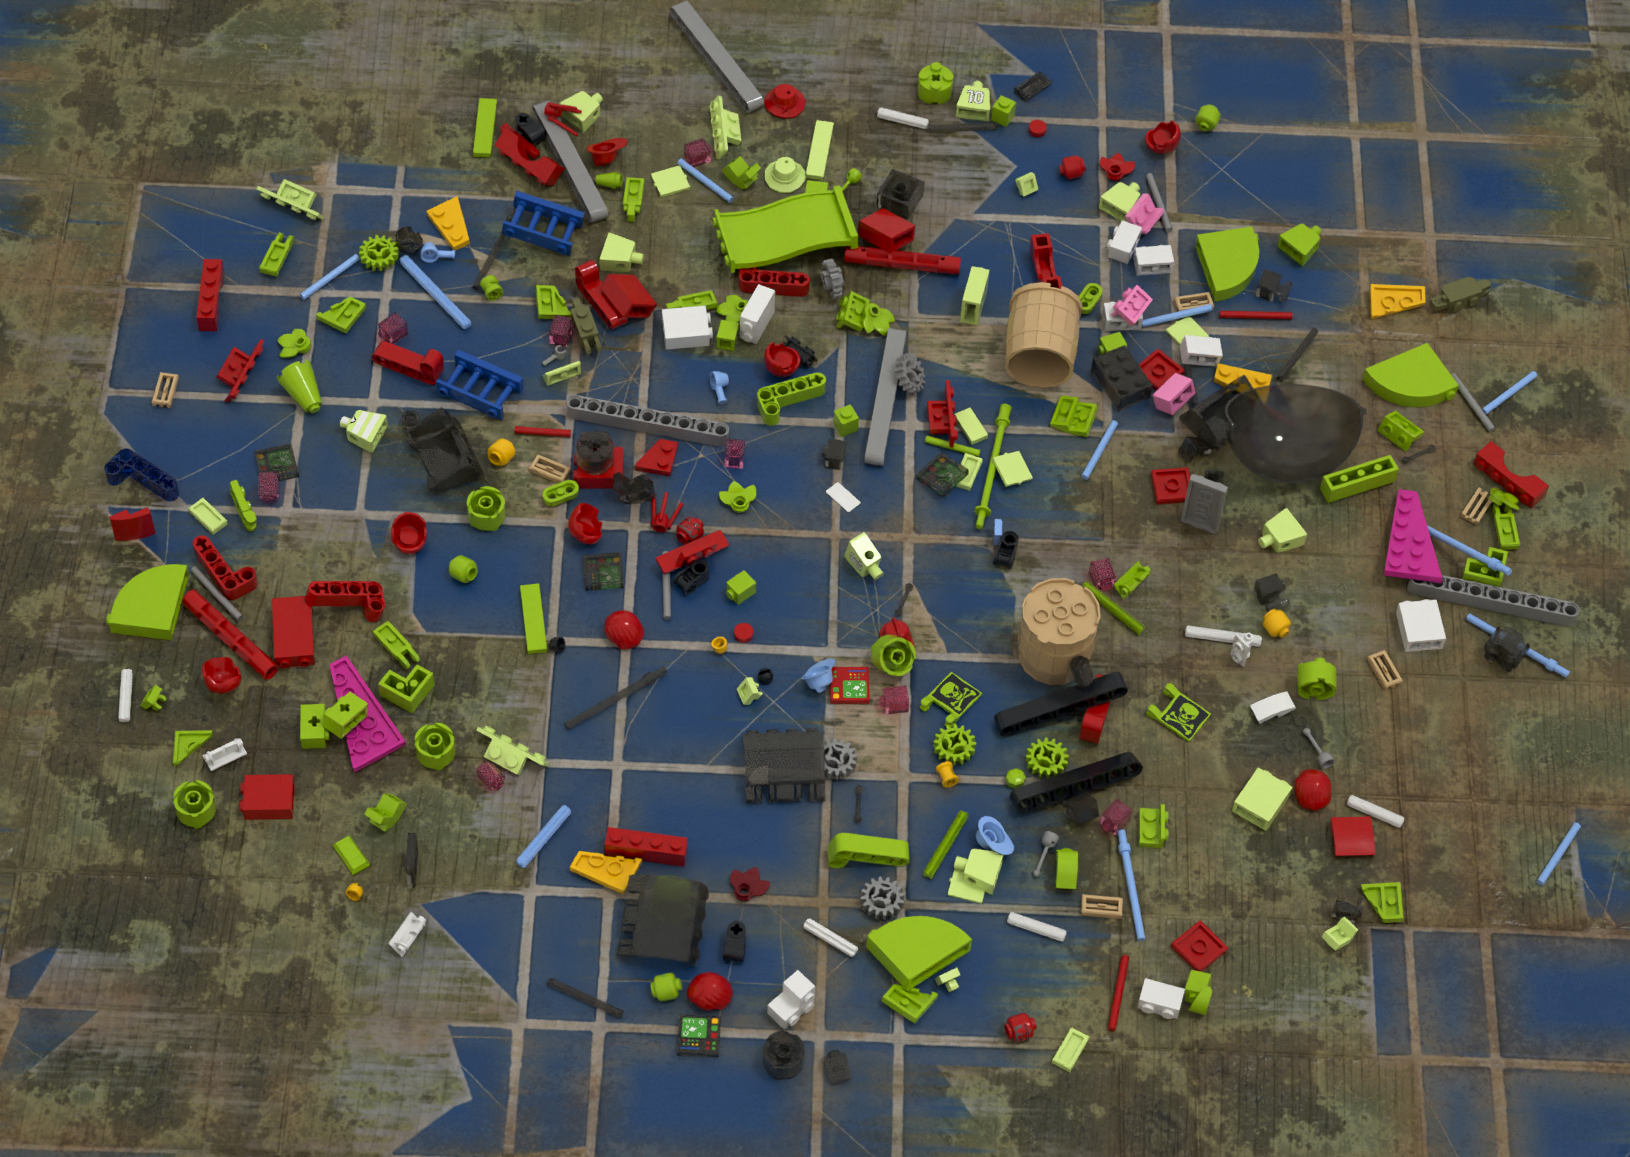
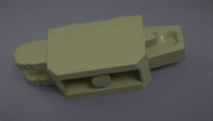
[1430,277,1491,313]
[570,298,602,355]

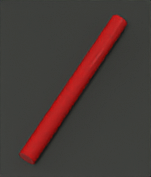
[1219,311,1293,319]
[1108,955,1130,1031]

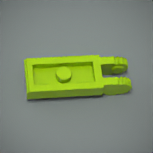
[259,232,294,277]
[230,480,257,532]
[1492,504,1520,550]
[372,621,420,670]

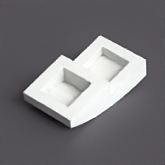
[1250,691,1296,724]

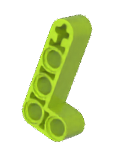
[757,373,826,426]
[827,833,910,868]

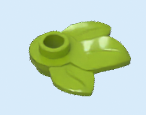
[716,295,748,323]
[863,303,895,336]
[277,329,311,358]
[719,481,756,513]
[1489,488,1519,510]

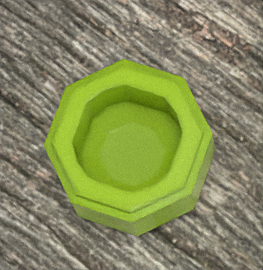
[1006,768,1026,789]

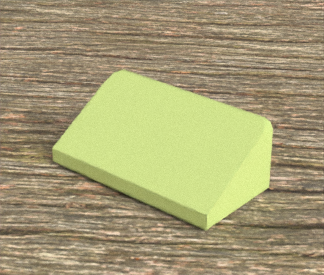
[542,361,581,386]

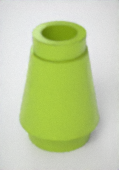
[596,172,623,190]

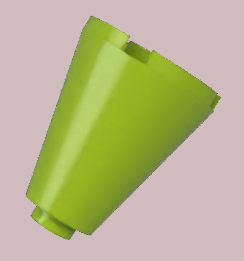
[277,360,322,414]

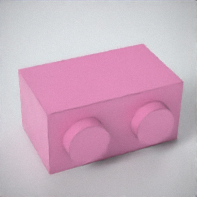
[1153,373,1196,415]

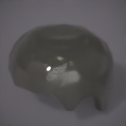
[395,226,423,254]

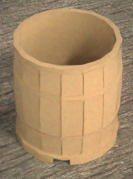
[1005,282,1082,388]
[1018,578,1100,685]

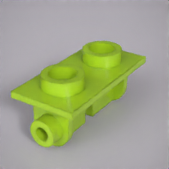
[1113,561,1151,600]

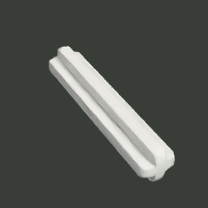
[877,107,929,129]
[118,669,133,723]
[1347,795,1404,828]
[1007,912,1066,942]
[803,919,858,957]

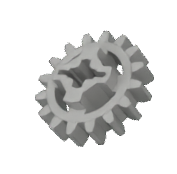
[820,259,844,299]
[894,353,925,394]
[814,738,857,780]
[860,876,904,920]

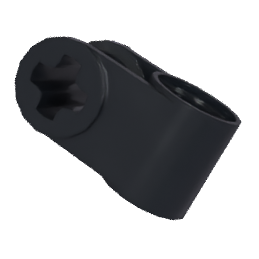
[515,113,547,146]
[993,531,1019,569]
[673,560,709,595]
[723,921,746,962]

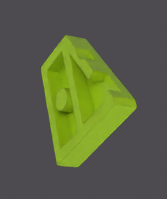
[535,285,571,320]
[1361,882,1404,923]
[881,984,938,1024]

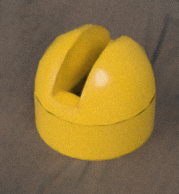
[711,637,728,654]
[345,883,363,901]

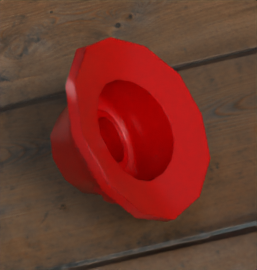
[764,84,806,119]

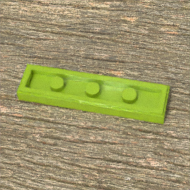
[473,98,497,158]
[520,584,547,654]

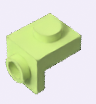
[1321,917,1358,951]

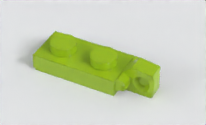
[623,177,644,222]
[666,290,718,310]

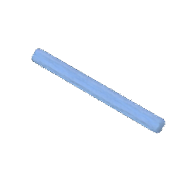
[400,255,471,329]

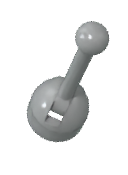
[1303,728,1335,769]
[1033,831,1059,877]

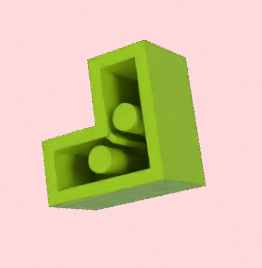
[1461,547,1508,587]
[378,665,435,714]

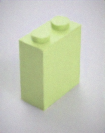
[960,266,990,326]
[1232,768,1292,831]

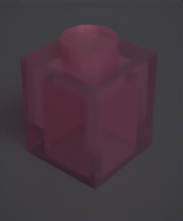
[684,138,713,167]
[378,312,408,344]
[549,315,573,347]
[725,439,746,469]
[258,472,280,501]
[1089,558,1116,591]
[879,685,909,715]
[1100,799,1133,835]

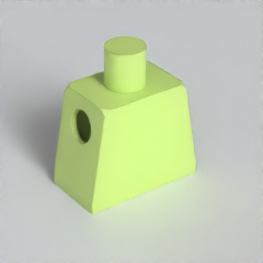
[559,91,603,133]
[1099,182,1141,222]
[599,233,644,272]
[1258,508,1307,553]
[954,849,1004,895]

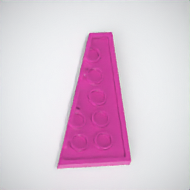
[1384,489,1442,583]
[329,655,406,773]

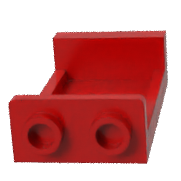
[272,596,315,669]

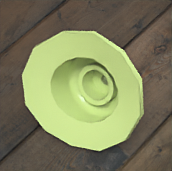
[765,157,805,193]

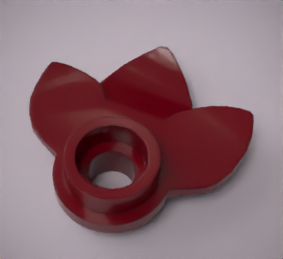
[730,867,770,902]

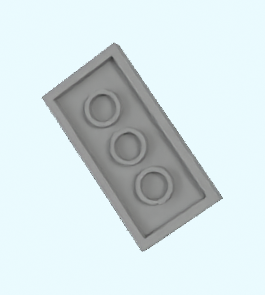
[1181,474,1228,535]

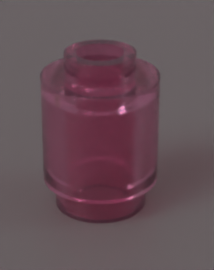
[476,761,505,791]

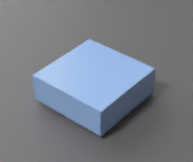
[993,519,1002,545]

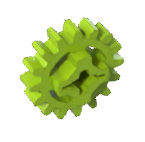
[359,235,399,271]
[933,724,976,766]
[1025,737,1069,778]

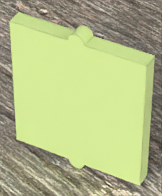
[651,165,690,197]
[1166,316,1209,346]
[992,451,1033,487]
[947,868,985,904]

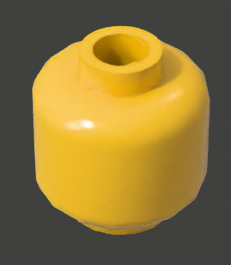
[488,438,516,466]
[1263,609,1291,638]

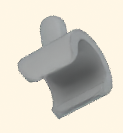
[542,345,566,366]

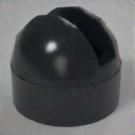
[549,637,566,652]
[758,668,773,685]

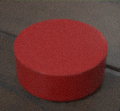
[1029,120,1047,137]
[734,623,753,643]

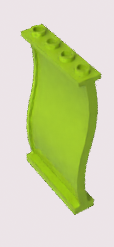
[712,185,858,273]

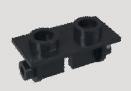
[783,335,818,368]

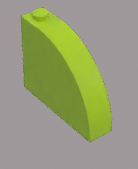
[1195,226,1259,302]
[1362,343,1459,407]
[106,564,189,640]
[866,916,972,991]

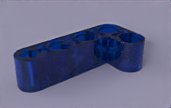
[104,448,179,501]

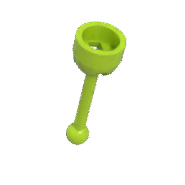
[841,168,862,192]

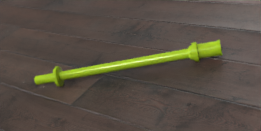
[974,404,1012,529]

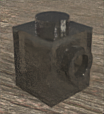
[822,439,847,470]

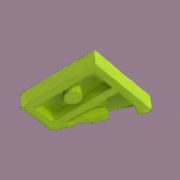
[316,296,366,333]

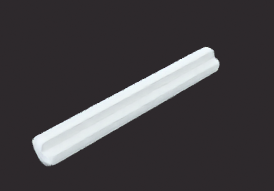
[1185,625,1262,647]

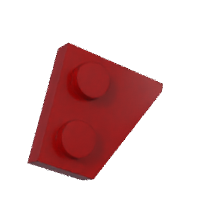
[635,439,678,476]

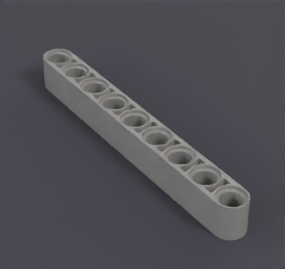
[670,0,764,113]
[532,100,609,223]
[864,328,907,466]
[567,395,729,447]
[1407,575,1580,627]

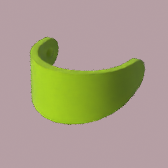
[1188,986,1212,1016]

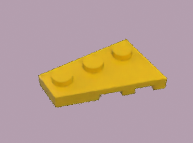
[426,196,470,251]
[1370,284,1426,319]
[1214,363,1272,405]
[570,851,642,895]

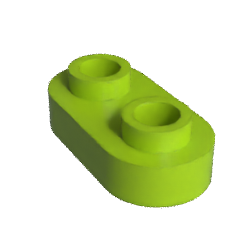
[1079,283,1103,314]
[542,480,579,506]

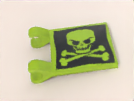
[920,672,982,728]
[1146,683,1211,742]

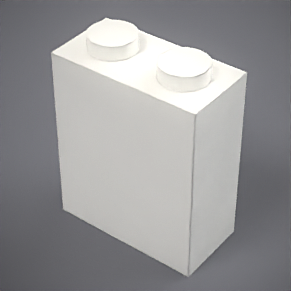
[740,284,775,344]
[662,306,713,350]
[1396,599,1446,652]

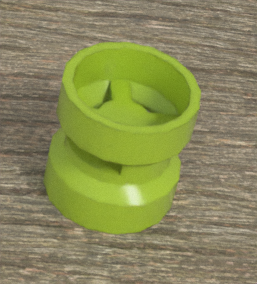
[480,275,503,301]

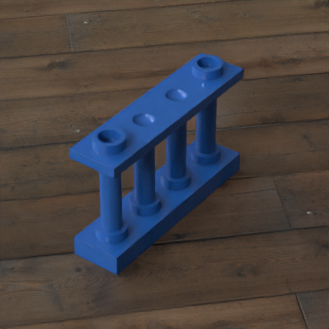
[502,191,585,256]
[436,350,524,420]

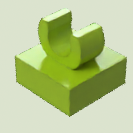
[140,685,167,711]

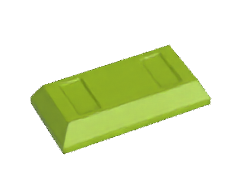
[332,835,371,875]

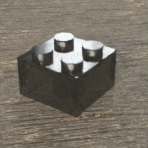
[876,169,925,220]

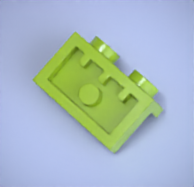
[836,291,870,332]
[1377,410,1424,451]
[1139,804,1169,848]

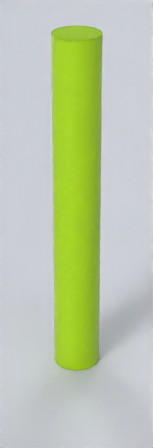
[925,436,981,457]

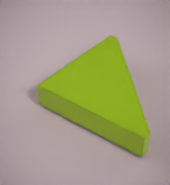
[173,730,213,766]

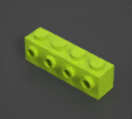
[1320,455,1399,503]

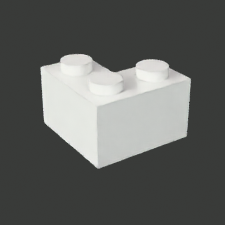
[767,970,815,1030]

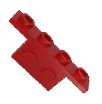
[216,339,264,403]
[927,380,958,448]
[655,530,729,574]

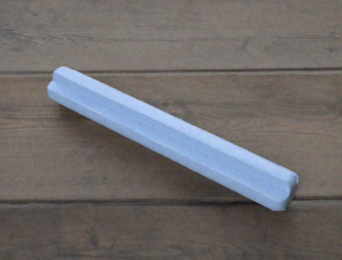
[516,805,571,868]

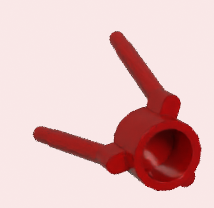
[544,102,582,136]
[650,492,683,532]

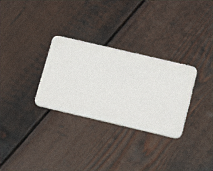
[826,482,861,512]

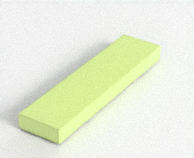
[806,120,834,181]

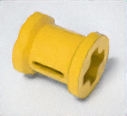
[936,761,959,788]

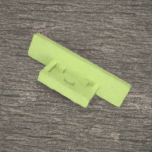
[709,95,742,160]
[256,179,324,221]
[476,725,550,775]

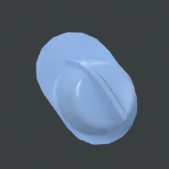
[801,659,836,693]
[976,816,1014,855]

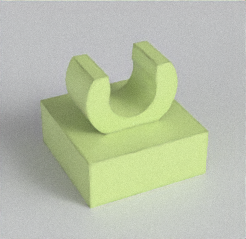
[1016,172,1038,197]
[737,677,763,705]
[935,968,960,992]

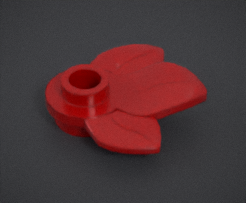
[1100,153,1135,181]

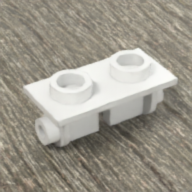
[1230,633,1254,667]
[202,738,247,771]
[388,912,426,957]

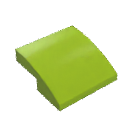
[1050,395,1098,437]

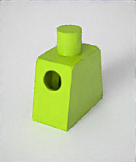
[1277,224,1322,267]

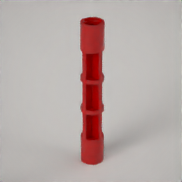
[844,246,961,275]
[182,590,279,680]

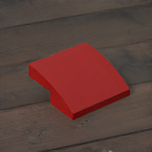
[109,507,156,541]
[1330,816,1375,857]

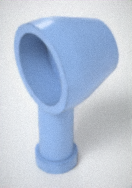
[420,242,455,263]
[710,371,729,405]

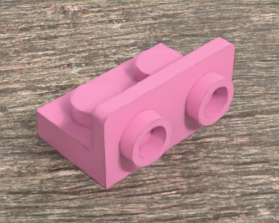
[1125,194,1164,234]
[1111,285,1153,326]

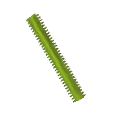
[1082,580,1145,635]
[923,811,969,879]

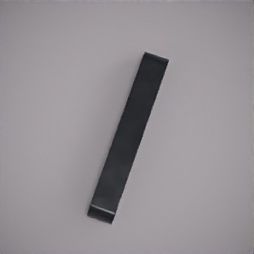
[994,672,1128,737]
[1009,752,1143,813]

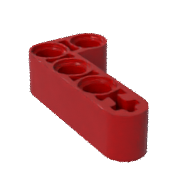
[575,259,628,330]
[739,267,810,297]
[371,341,444,385]
[193,535,258,600]
[305,581,385,622]
[1079,674,1110,744]

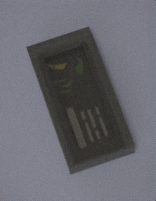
[1014,71,1052,102]

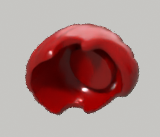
[1145,120,1181,154]
[764,342,801,377]
[568,503,602,544]
[391,512,427,555]
[604,610,644,650]
[202,657,241,694]
[1294,769,1331,811]
[687,972,733,1011]

